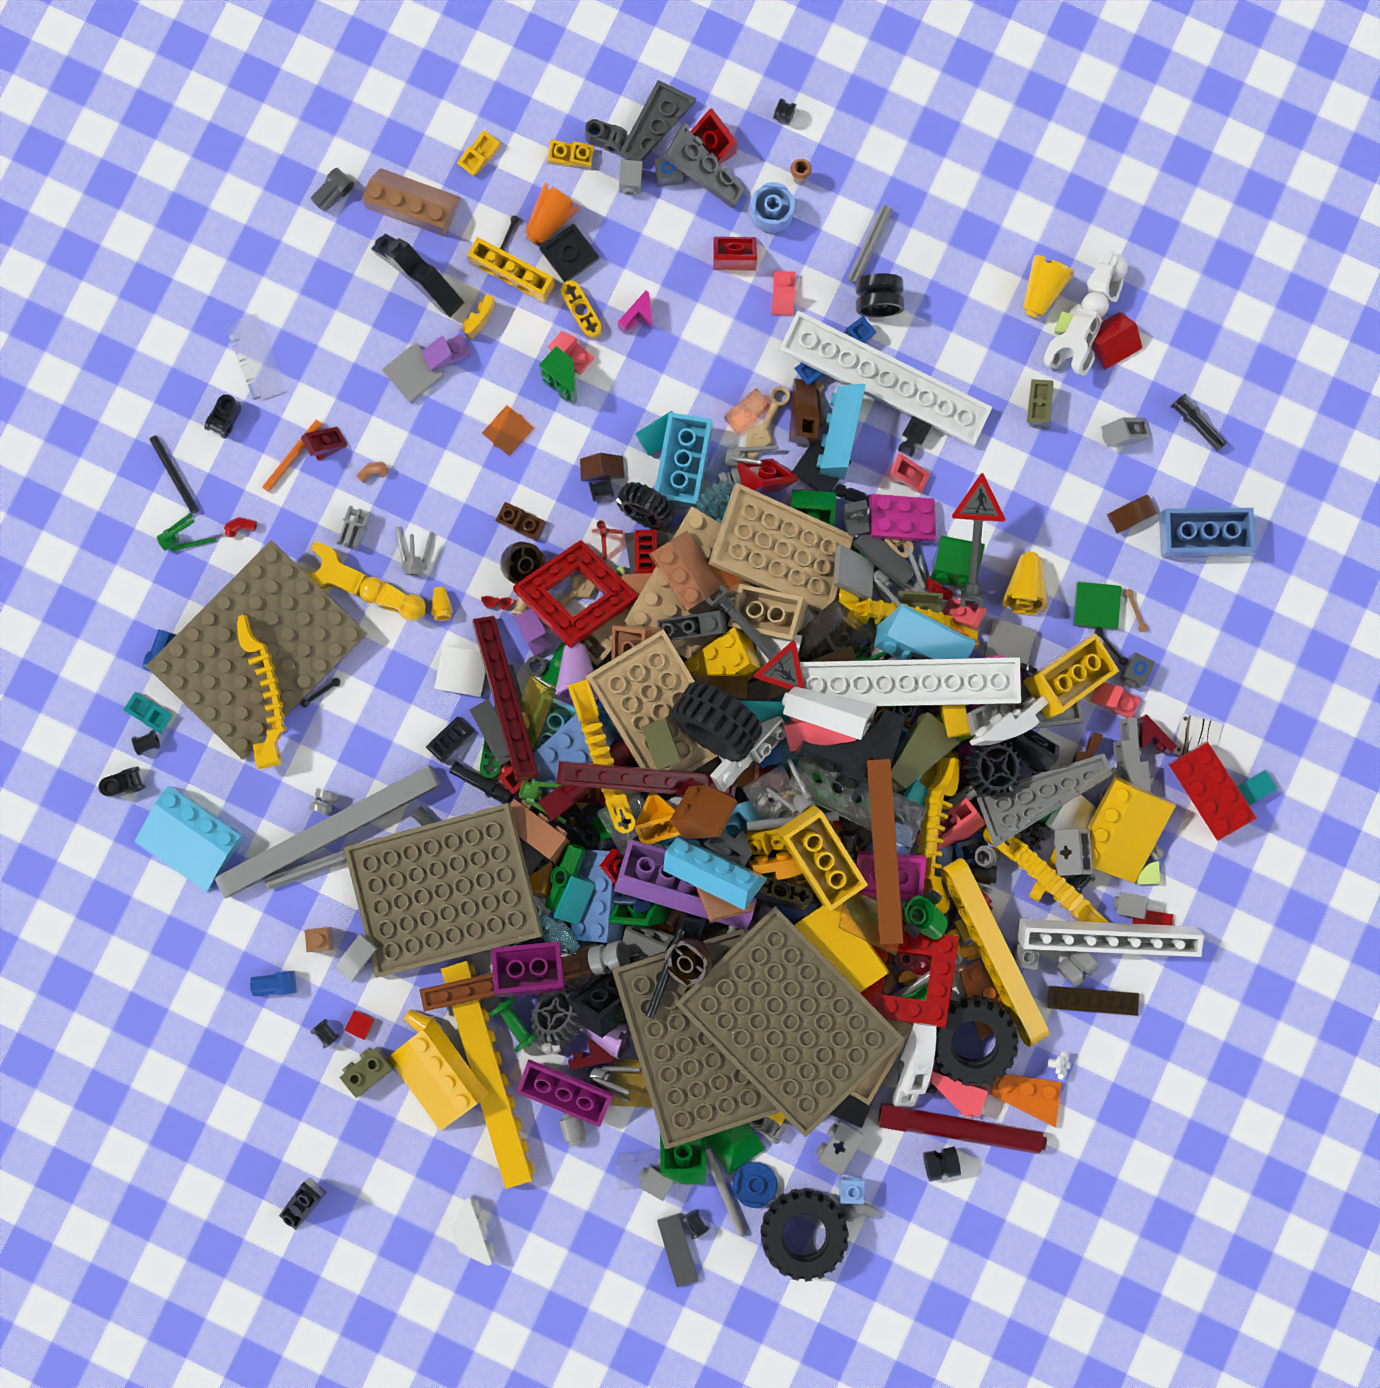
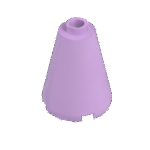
[555,642,598,706]
[580,1020,631,1059]

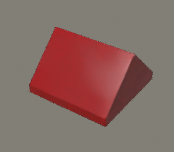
[690,108,738,165]
[713,237,757,271]
[1091,312,1143,370]
[737,458,798,494]

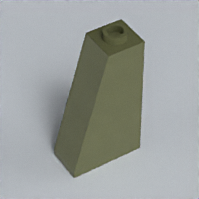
[891,712,962,792]

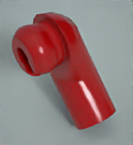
[224,517,257,537]

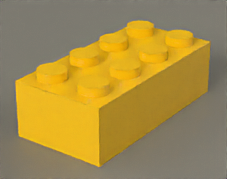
[684,627,763,681]
[1023,634,1119,719]
[776,805,868,911]

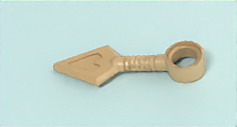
[745,386,790,459]
[537,573,596,625]

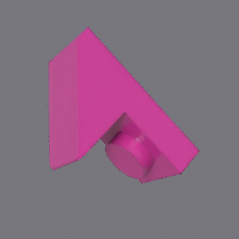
[618,290,652,334]

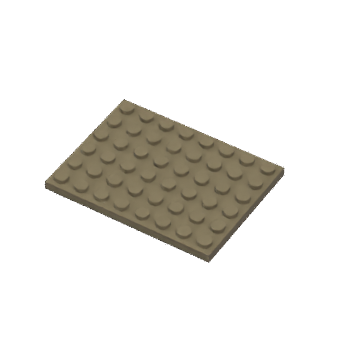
[146,540,368,760]
[344,803,544,978]
[675,905,905,1138]
[611,929,780,1149]

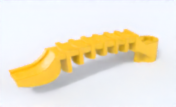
[826,598,979,648]
[237,615,287,770]
[567,679,635,833]
[917,757,959,914]
[983,826,1110,923]

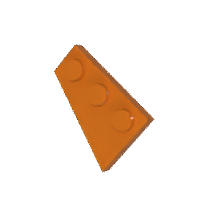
[959,959,1007,1041]
[990,1074,1061,1128]

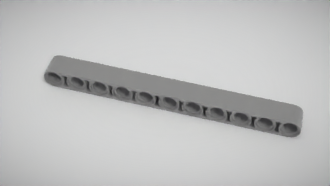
[214,765,441,899]

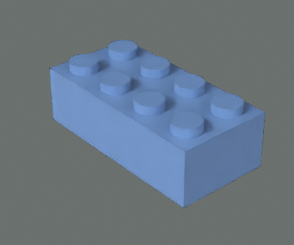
[1159,508,1256,557]
[531,714,618,796]
[570,850,625,943]

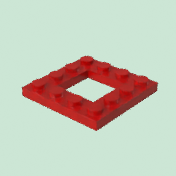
[513,540,639,649]
[860,925,959,1028]

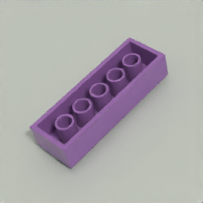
[614,839,757,930]

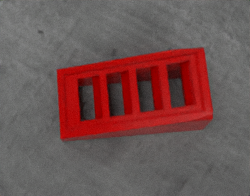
[635,530,657,574]

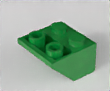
[539,346,577,404]

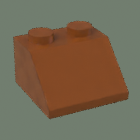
[670,785,738,839]

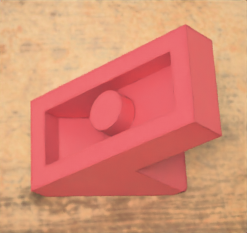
[772,270,796,316]
[547,331,594,375]
[890,453,930,493]
[942,597,987,629]
[1090,683,1141,718]

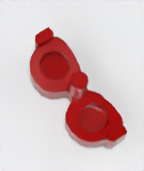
[926,578,953,600]
[481,596,514,610]

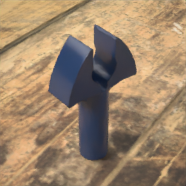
[613,896,652,914]

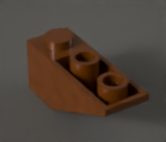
[789,378,820,445]

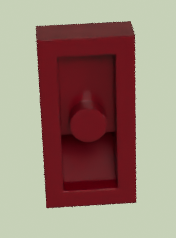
[301,426,347,461]
[1138,714,1178,754]
[568,1037,615,1070]

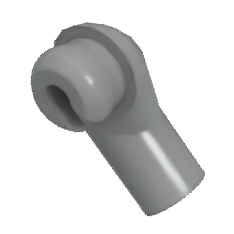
[843,1203,878,1222]

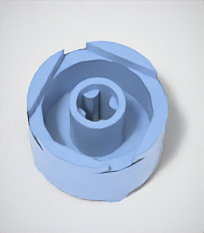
[751,182,795,233]

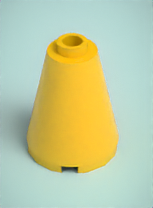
[1023,255,1075,319]
[1002,552,1047,615]

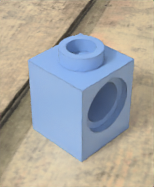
[839,1176,864,1204]

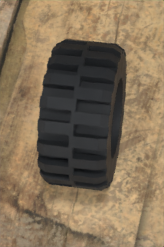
[672,681,762,762]
[934,995,1019,1087]
[760,1188,849,1282]

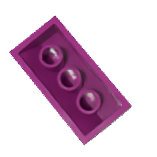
[516,1059,613,1127]

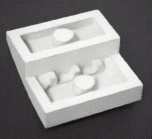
[434,645,486,697]

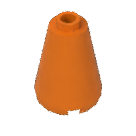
[525,182,581,245]

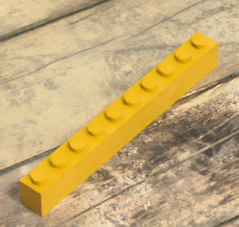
[441,960,536,1189]

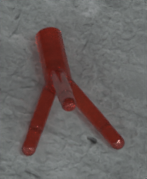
[592,520,623,560]

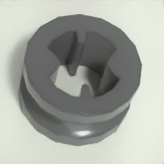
[526,656,546,677]

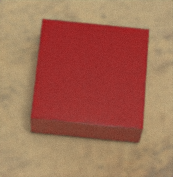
[344,1010,375,1040]

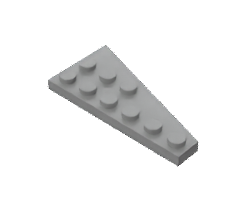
[966,682,1084,736]
[976,754,1112,848]

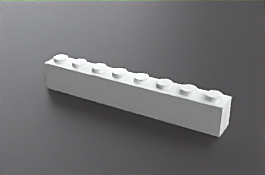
[1018,919,1204,957]

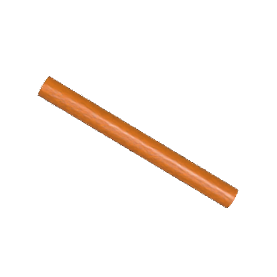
[262,419,323,492]

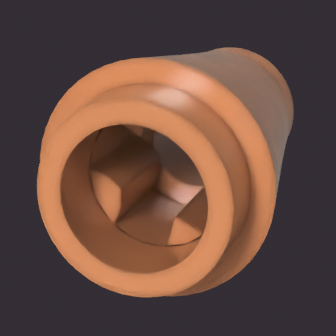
[790,159,812,184]

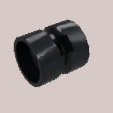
[923,1146,961,1182]

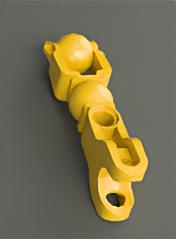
[306,541,426,621]

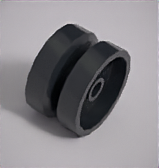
[855,273,904,318]

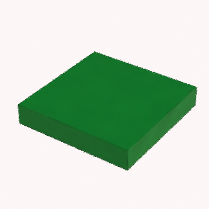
[1073,581,1121,630]

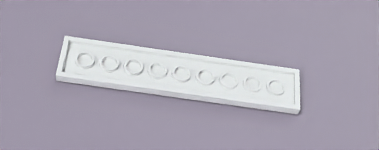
[778,311,992,447]
[800,657,1021,706]

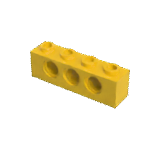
[467,237,555,304]

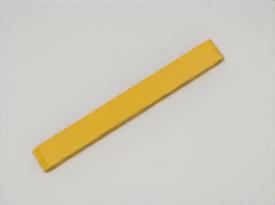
[940,858,1049,1047]

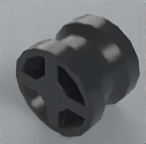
[773,98,797,124]

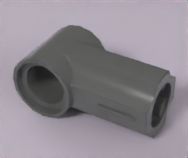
[310,167,354,212]

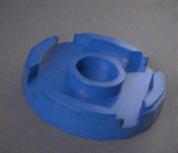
[733,1161,777,1208]

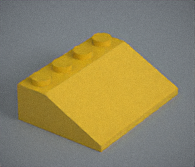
[1087,775,1176,884]
[793,903,889,992]
[388,1021,489,1131]

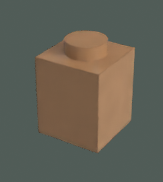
[304,927,334,952]

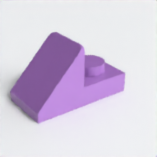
[422,335,471,371]
[513,608,553,656]

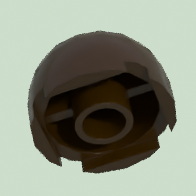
[500,541,545,584]
[665,937,713,985]

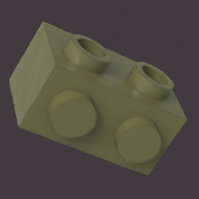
[339,1047,394,1098]

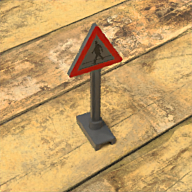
[952,473,1006,608]
[705,585,805,690]

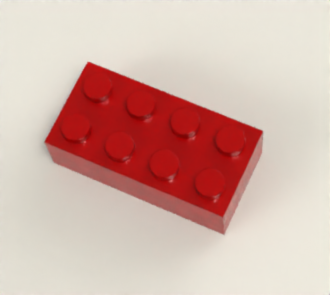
[1168,741,1257,841]

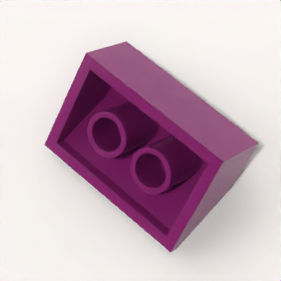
[491,941,565,998]

